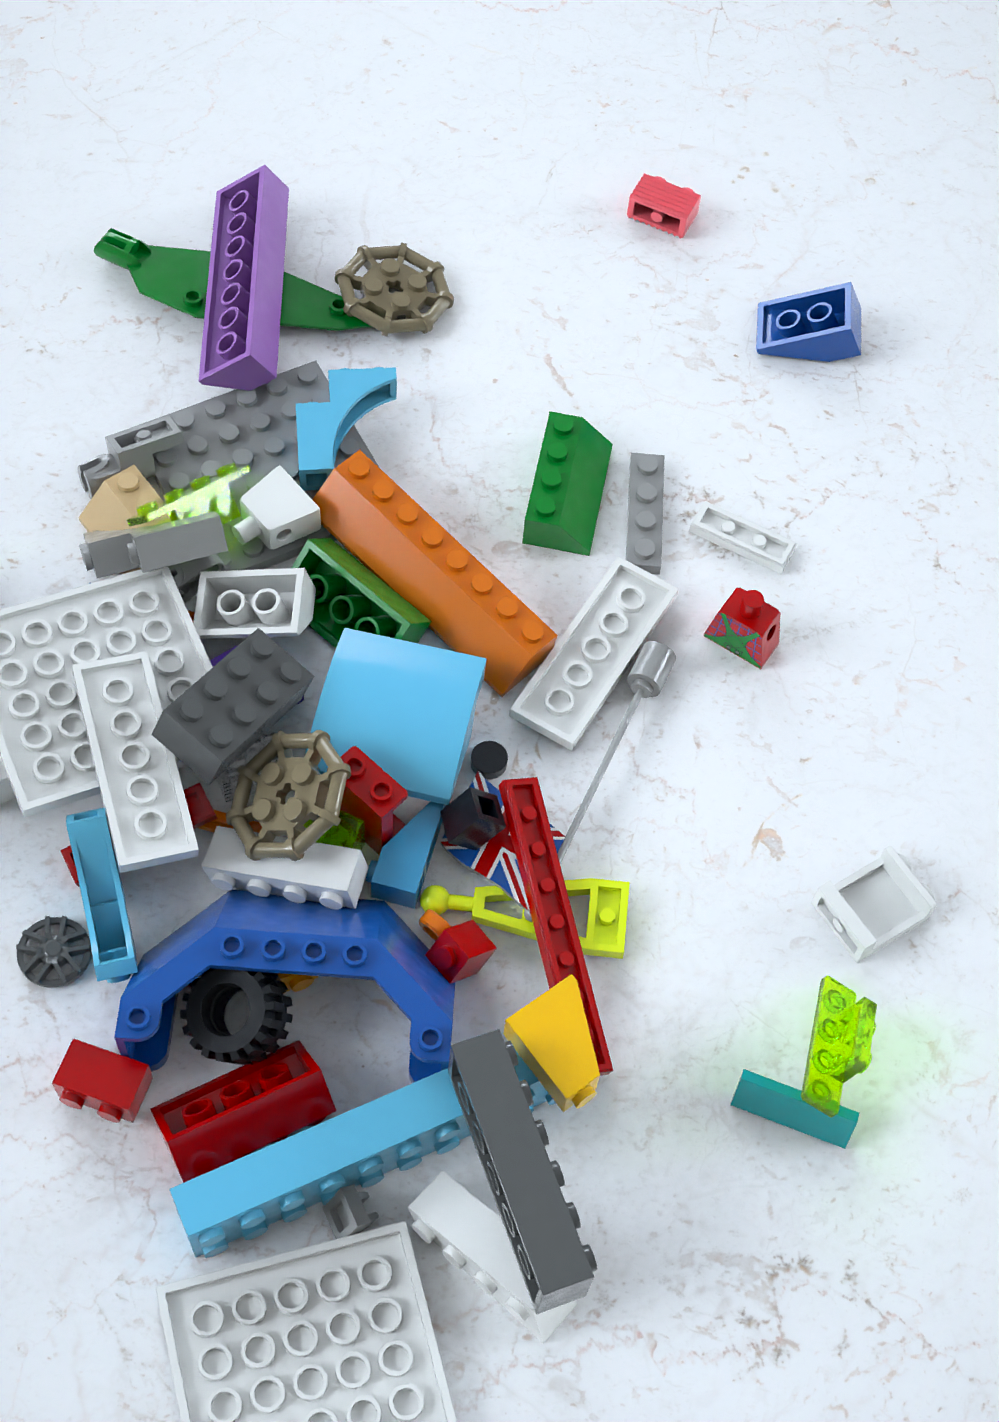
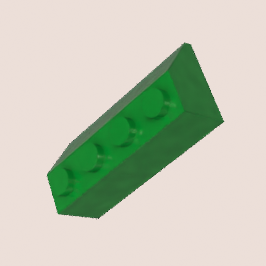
[522,411,613,556]
[291,538,432,648]

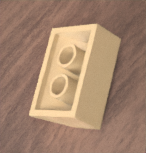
[79,465,178,575]

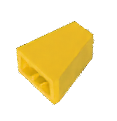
[503,974,600,1112]

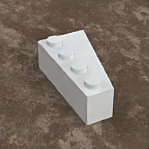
[408,1170,577,1344]

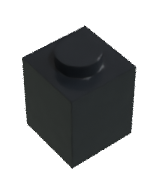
[440,787,506,851]

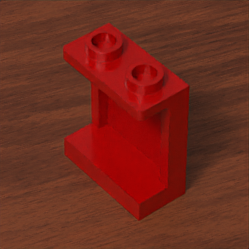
[327,746,408,856]

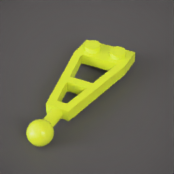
[420,878,630,959]

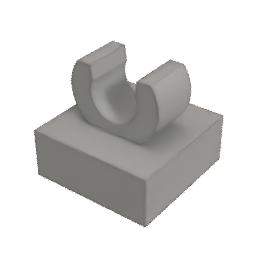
[322,1185,379,1239]

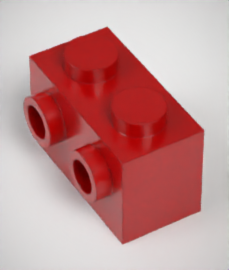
[52,1038,153,1123]

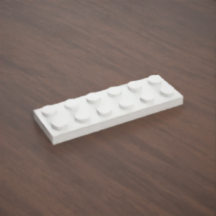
[509,556,679,751]
[72,651,199,873]

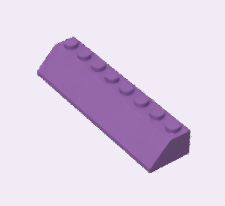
[198,164,289,391]

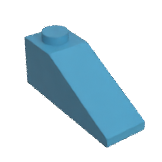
[366,801,447,909]

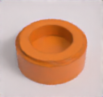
[419,909,452,941]

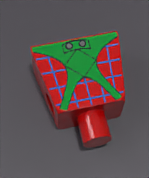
[704,587,781,669]

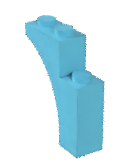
[296,367,397,491]
[66,807,138,983]

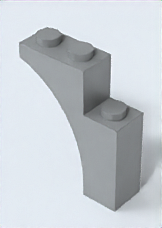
[79,511,228,578]

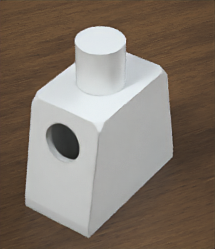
[232,465,321,550]

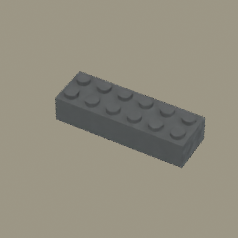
[448,1029,597,1315]

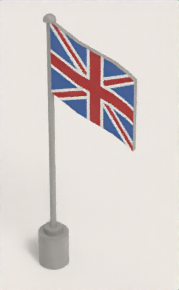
[440,641,676,922]

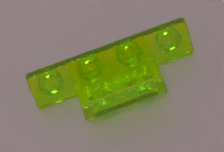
[127,462,252,527]
[801,975,877,1118]

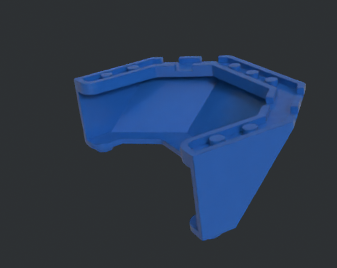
[114,890,455,1083]

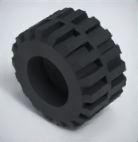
[180,968,293,1065]

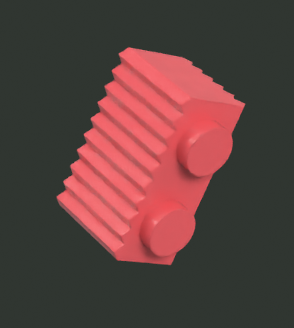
[627,173,701,238]

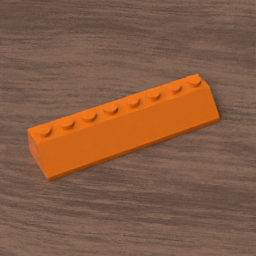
[312,449,558,697]

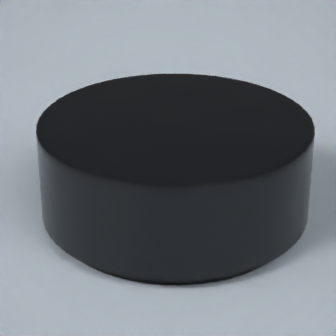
[471,741,508,779]

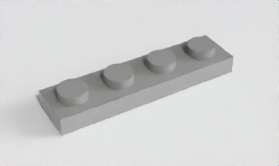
[626,452,665,575]

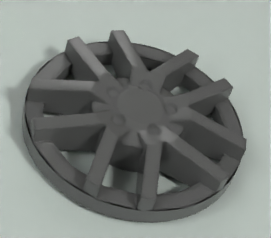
[16,916,92,988]

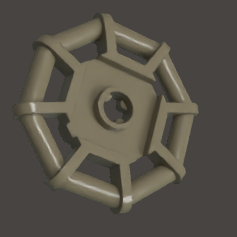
[334,242,454,337]
[226,730,351,861]

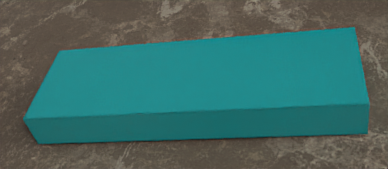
[730,1069,860,1149]

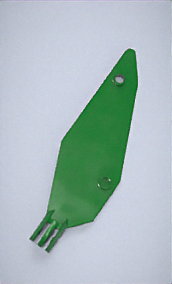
[94,228,372,331]

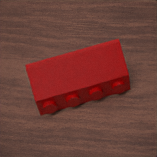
[150,1040,337,1183]

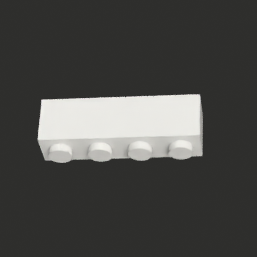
[202,826,369,909]

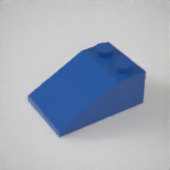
[756,282,861,362]

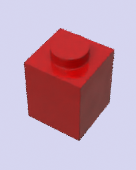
[425,920,497,984]

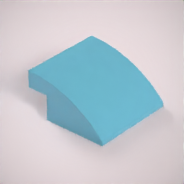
[305,628,487,805]

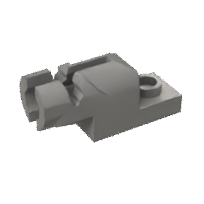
[78,415,184,499]

